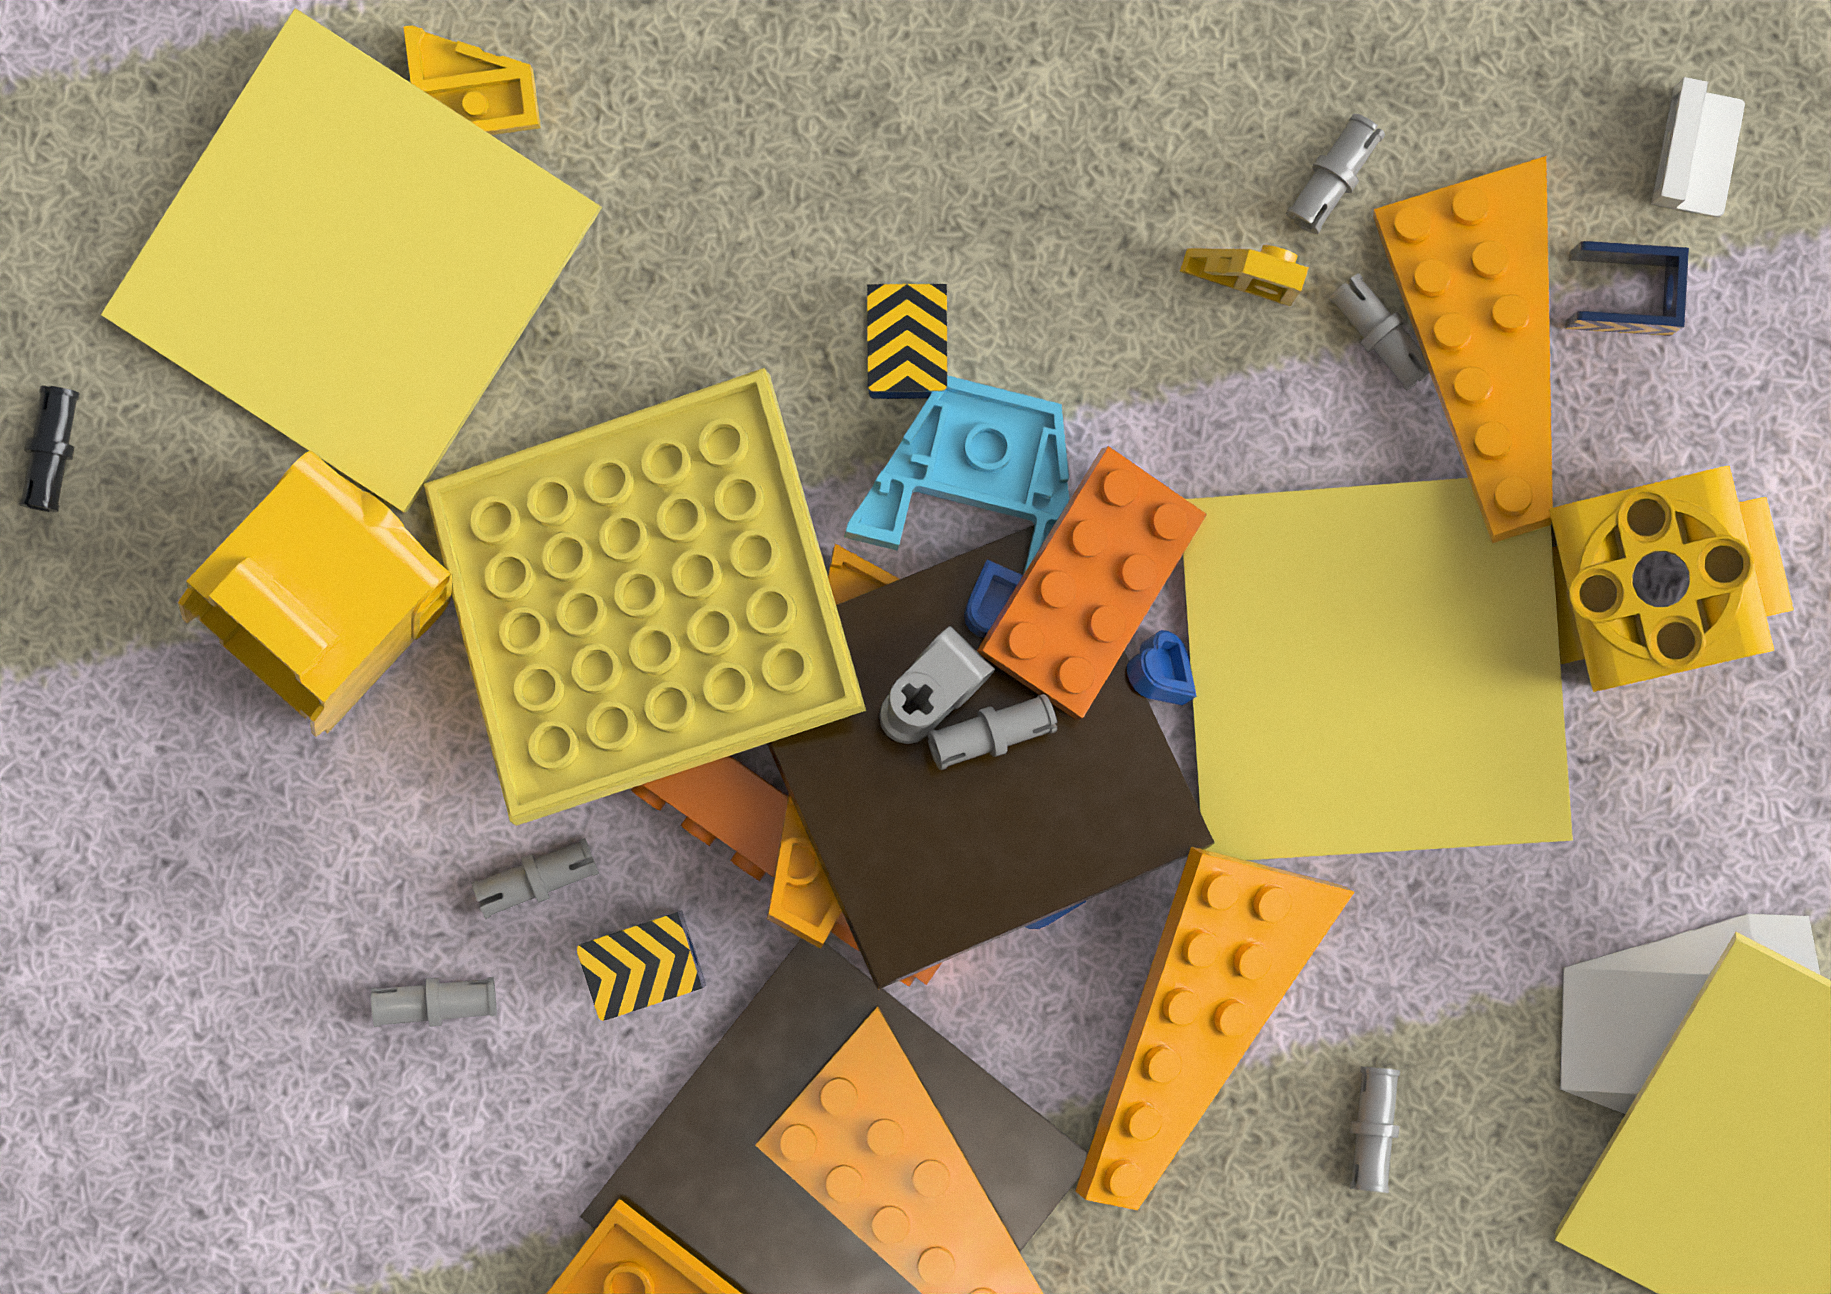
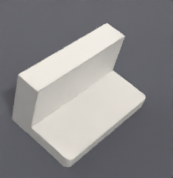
[1651,77,1745,217]

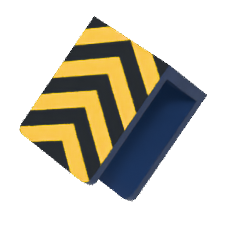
[1565,241,1689,336]
[867,284,947,399]
[577,910,706,1021]

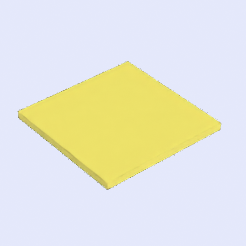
[101,8,602,512]
[424,368,866,826]
[1183,478,1573,860]
[1555,932,1831,1294]

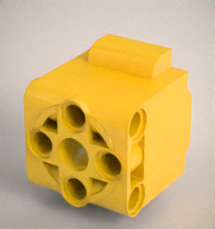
[178,450,453,737]
[1549,466,1794,692]

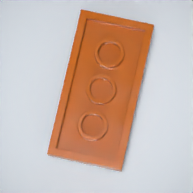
[977,446,1207,720]

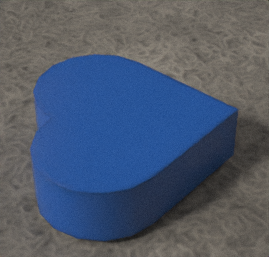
[964,559,1023,638]
[1127,630,1197,706]

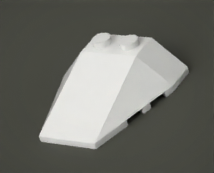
[1560,914,1820,1114]

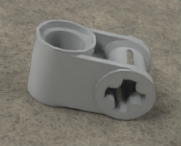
[879,626,995,744]

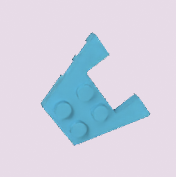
[844,375,1069,575]

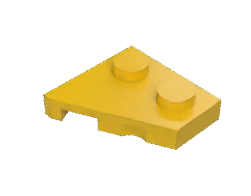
[403,25,541,135]
[1180,245,1309,306]

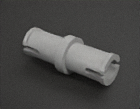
[1286,114,1385,235]
[1329,273,1429,391]
[927,694,1057,770]
[471,838,599,919]
[371,977,497,1027]
[1350,1066,1400,1193]

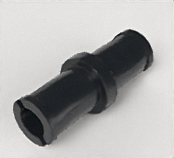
[19,385,80,512]

